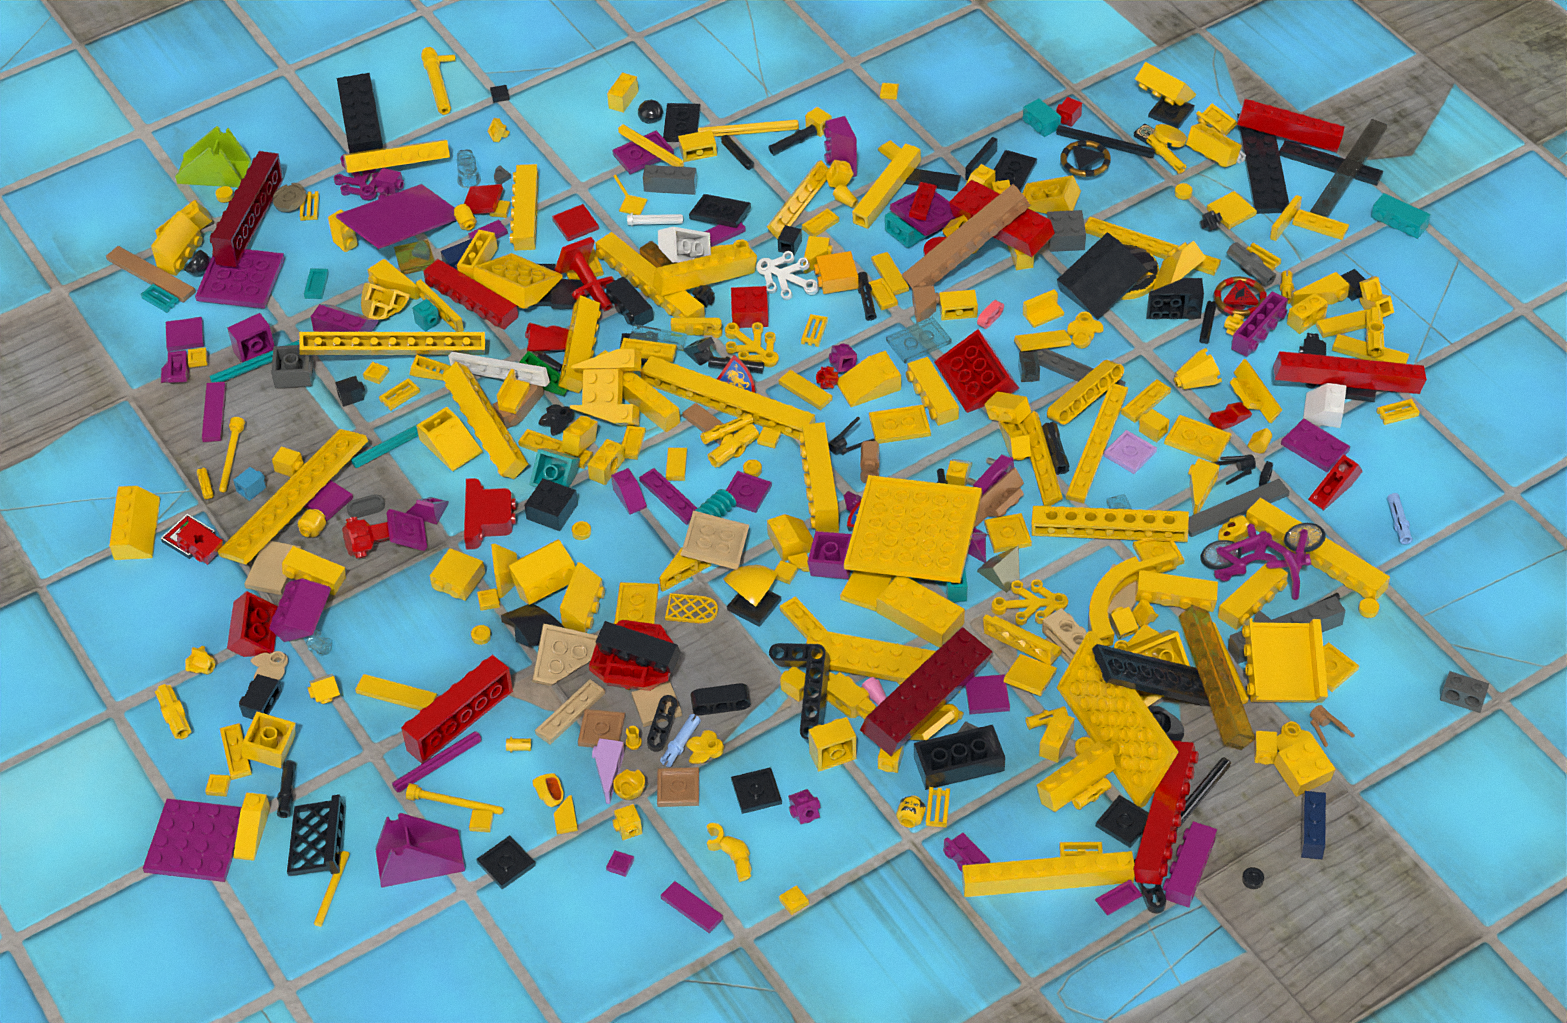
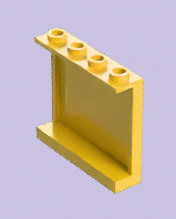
[1242,618,1328,703]

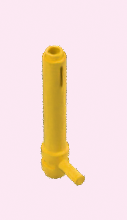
[421,47,455,115]

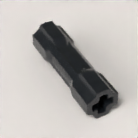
[1042,422,1069,475]

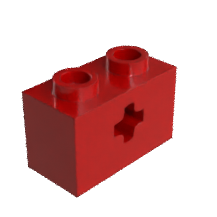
[177,519,223,565]

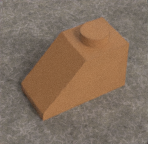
[912,286,939,326]

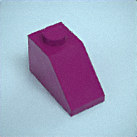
[611,468,647,515]

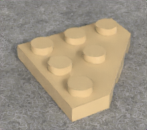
[532,624,598,686]

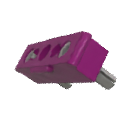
[967,454,1014,495]

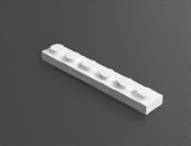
[448,352,550,387]

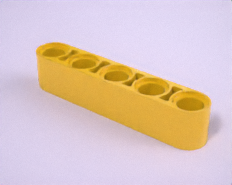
[1047,360,1124,425]

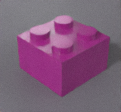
[227,313,275,363]
[807,531,852,579]

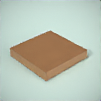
[578,709,625,748]
[657,767,699,807]

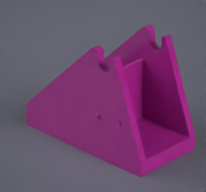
[375,813,465,888]

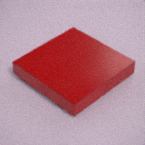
[464,184,504,214]
[552,204,599,241]

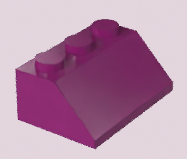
[823,116,857,177]
[310,304,378,332]
[269,578,331,642]

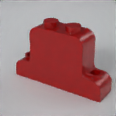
[464,478,516,550]

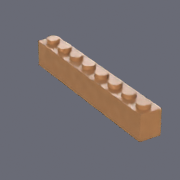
[902,184,1031,288]

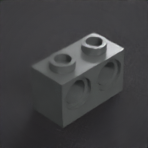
[1440,671,1490,713]

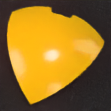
[361,283,410,319]
[723,565,778,606]

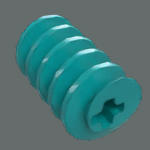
[695,489,736,518]

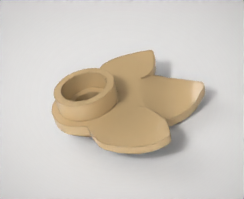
[250,651,288,680]

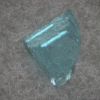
[412,240,430,260]

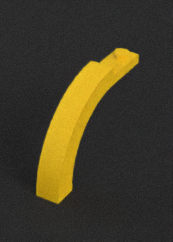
[1088,551,1178,646]

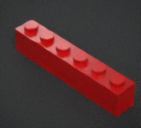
[1237,99,1345,153]
[423,259,518,330]

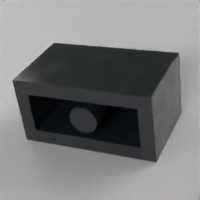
[239,674,282,719]

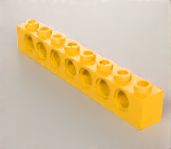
[1032,506,1189,542]

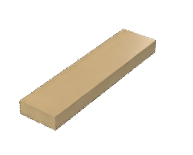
[535,680,605,745]

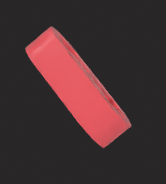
[977,300,1004,329]

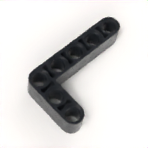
[769,643,830,744]

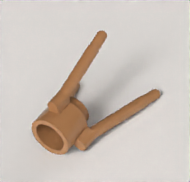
[1310,705,1355,747]

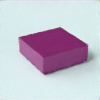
[606,850,634,877]

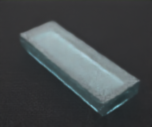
[630,324,687,351]

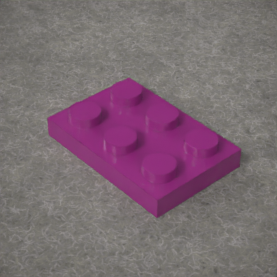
[612,130,674,174]
[1281,419,1350,473]

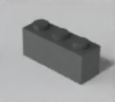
[643,165,697,195]

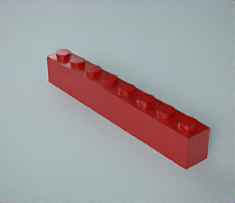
[1273,351,1427,394]
[1133,741,1199,885]

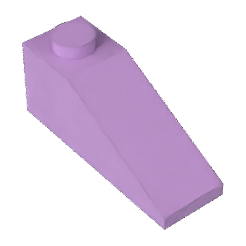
[592,738,625,804]

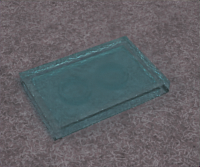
[886,316,952,364]

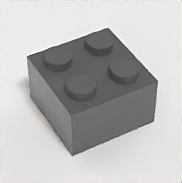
[1047,210,1086,252]
[271,345,313,388]

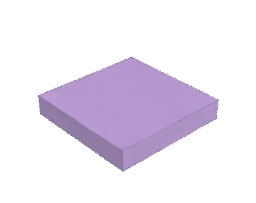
[1104,430,1157,474]

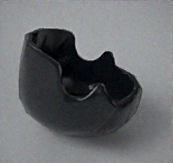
[638,99,664,124]
[184,250,209,276]

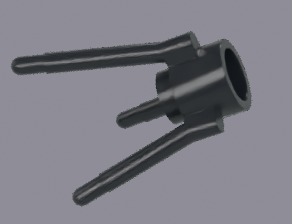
[828,417,875,455]
[1211,454,1256,485]

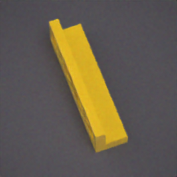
[983,614,1062,665]

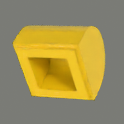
[1248,428,1272,453]

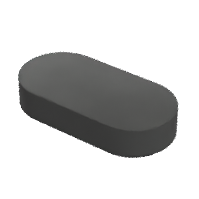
[347,494,385,518]

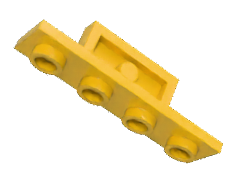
[1230,359,1282,423]

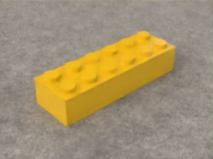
[799,422,839,533]

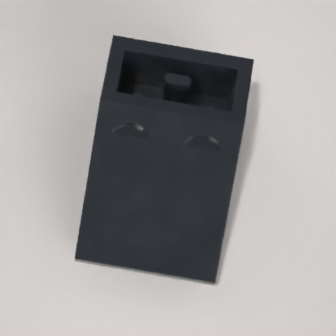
[1146,278,1204,319]

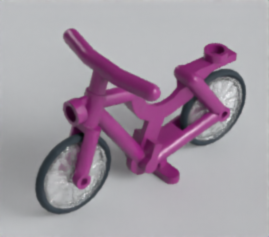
[1201,523,1326,600]

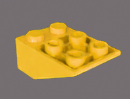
[416,406,483,472]

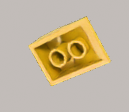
[1022,175,1081,214]
[1152,240,1206,291]
[837,351,901,407]

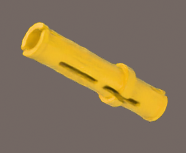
[1146,134,1187,174]
[700,413,754,444]

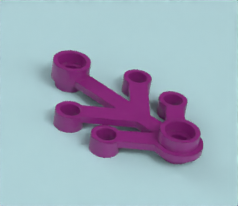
[334,155,379,200]

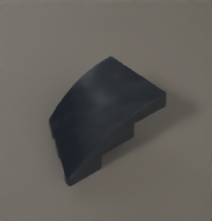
[501,604,565,647]

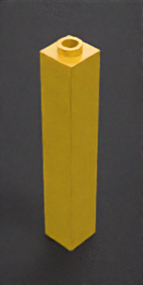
[852,143,921,229]

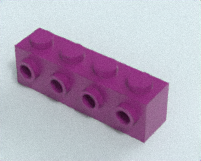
[1231,291,1288,357]

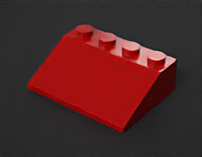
[934,329,1019,413]

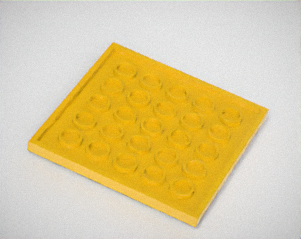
[844,475,982,583]

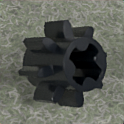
[1199,210,1223,231]
[692,285,715,307]

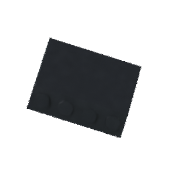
[1057,232,1148,320]

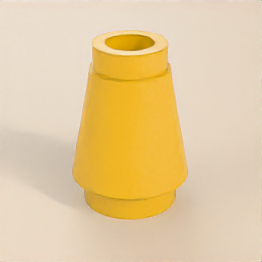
[833,184,859,208]

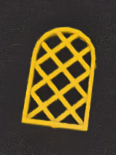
[665,593,718,623]

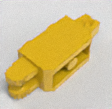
[818,671,876,719]

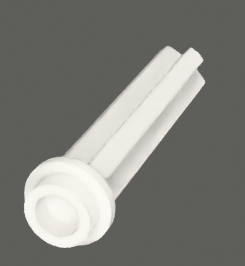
[627,213,683,227]

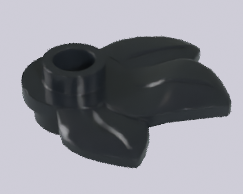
[538,404,574,436]

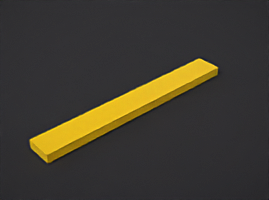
[1085,216,1221,276]
[1066,384,1128,504]

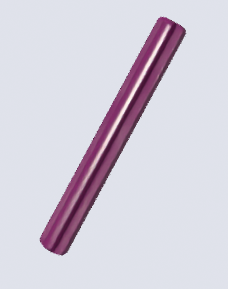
[392,731,481,793]

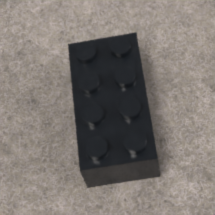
[914,724,1005,790]

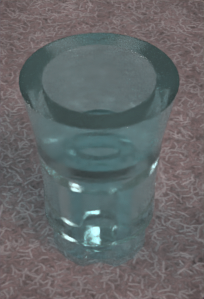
[456,149,481,188]

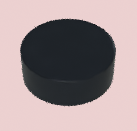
[1242,867,1264,889]

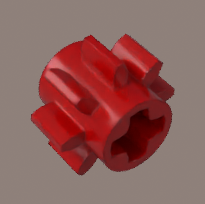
[816,366,839,389]

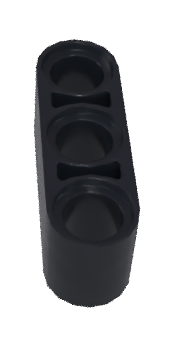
[690,683,751,716]

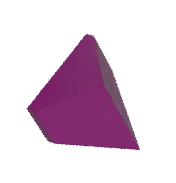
[406,497,449,525]
[968,527,988,563]

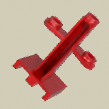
[555,237,615,311]

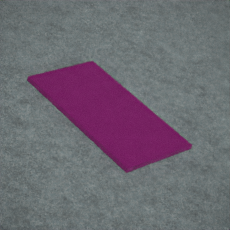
[336,184,456,249]

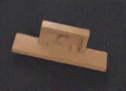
[974,468,1024,527]

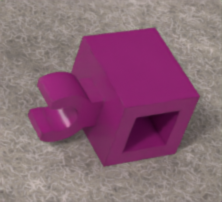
[375,168,404,199]

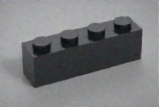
[595,621,681,674]

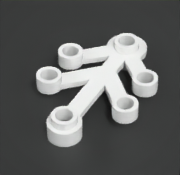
[757,251,819,300]

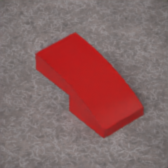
[1208,402,1252,430]

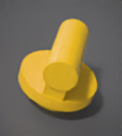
[941,704,964,724]

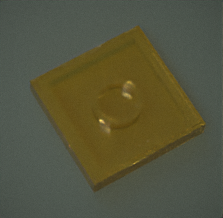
[394,239,434,274]

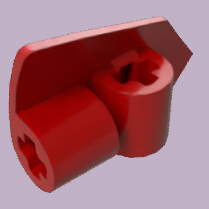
[525,322,569,352]

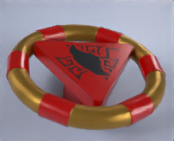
[1214,276,1267,316]

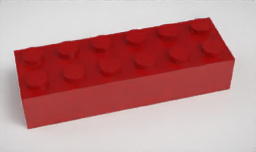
[949,179,1055,257]
[401,654,513,764]

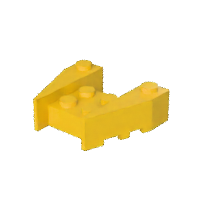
[570,349,642,426]

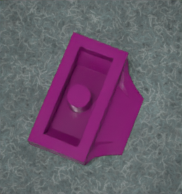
[161,350,189,383]

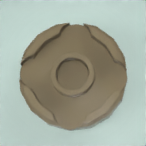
[273,183,307,212]

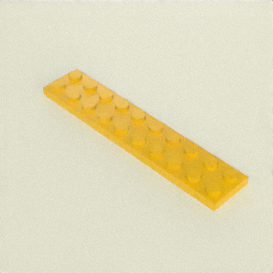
[217,429,368,565]

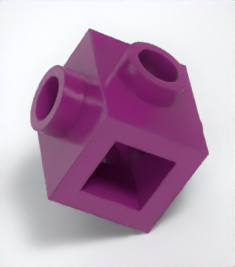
[829,343,857,372]
[788,789,821,824]

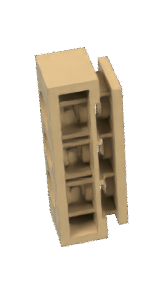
[1042,608,1087,664]

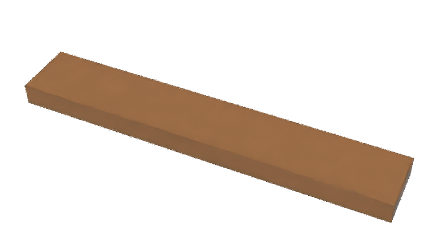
[106,246,196,303]

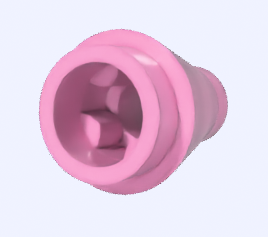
[862,677,887,705]

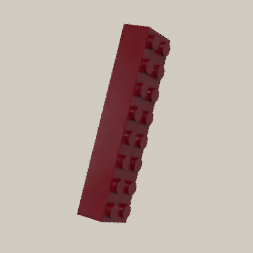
[210,151,283,267]
[860,627,993,756]

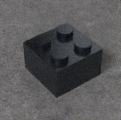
[524,478,578,531]

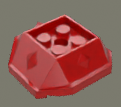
[589,620,673,691]

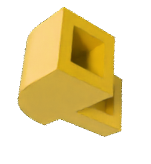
[1359,276,1394,317]

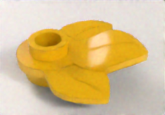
[1067,311,1103,341]
[1277,721,1314,751]
[686,730,724,764]

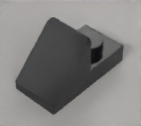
[683,337,715,366]

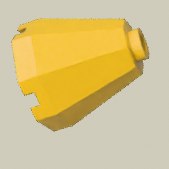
[1173,348,1222,389]

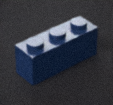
[1301,791,1326,860]

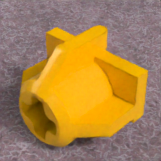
[185,646,215,675]

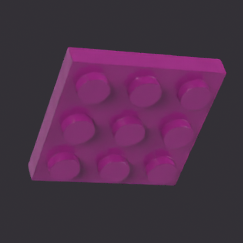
[889,191,956,236]

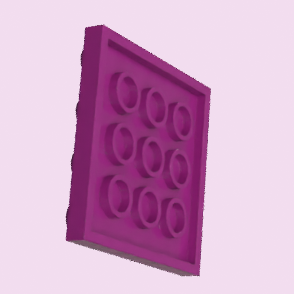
[195,249,285,309]
[142,798,242,882]

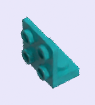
[885,212,929,248]

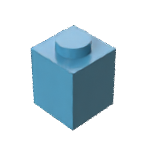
[233,467,266,501]

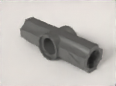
[1226,242,1276,287]

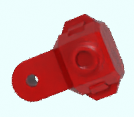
[342,517,390,559]

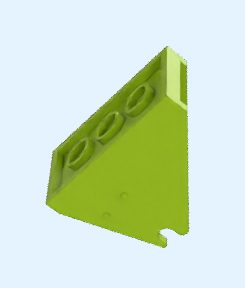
[175,126,252,188]

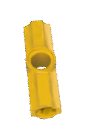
[1365,307,1385,358]
[707,424,759,468]
[154,684,191,740]

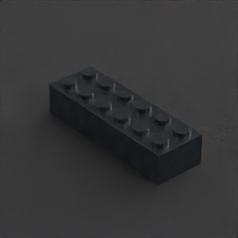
[337,73,383,154]

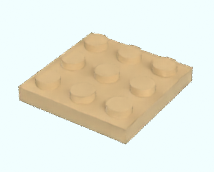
[681,511,749,570]

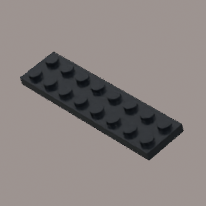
[1237,113,1289,214]
[1092,644,1219,707]

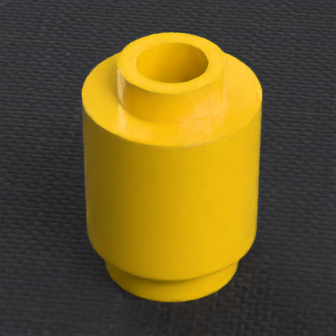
[454,204,477,230]

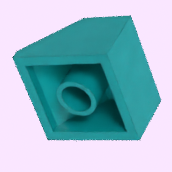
[529,448,580,487]

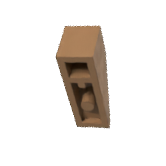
[493,384,544,429]

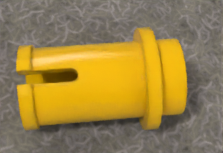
[625,726,642,750]
[506,736,531,753]

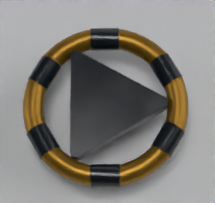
[1060,140,1111,177]

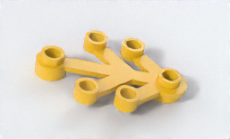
[725,322,779,367]
[991,579,1068,625]

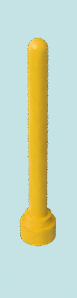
[219,417,245,493]
[406,783,504,815]

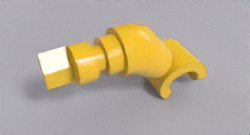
[706,823,752,882]

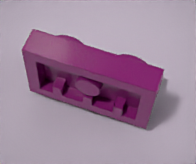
[943,832,990,872]

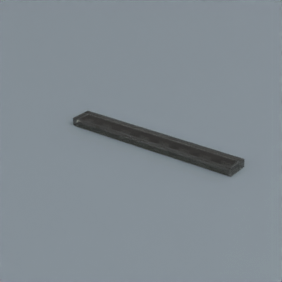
[1310,119,1388,218]

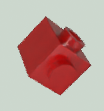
[1056,97,1082,127]

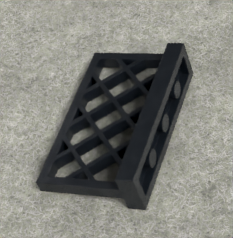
[287,794,346,876]

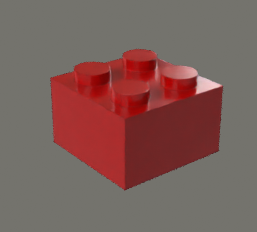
[731,286,769,328]

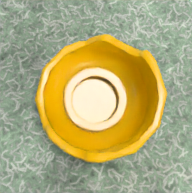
[613,769,645,800]

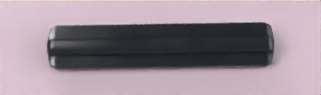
[721,135,754,170]
[1199,300,1216,344]

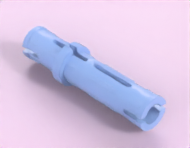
[1387,493,1413,544]
[660,714,701,767]

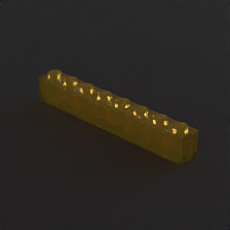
[1178,605,1255,750]

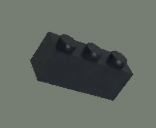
[606,276,653,329]

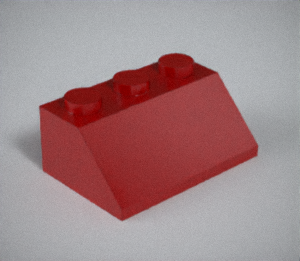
[227,591,278,657]

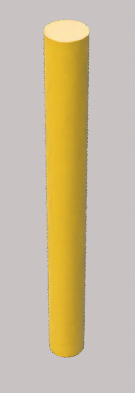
[314,851,350,927]

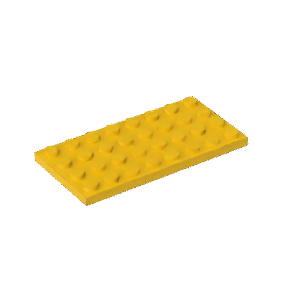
[1056,631,1178,808]

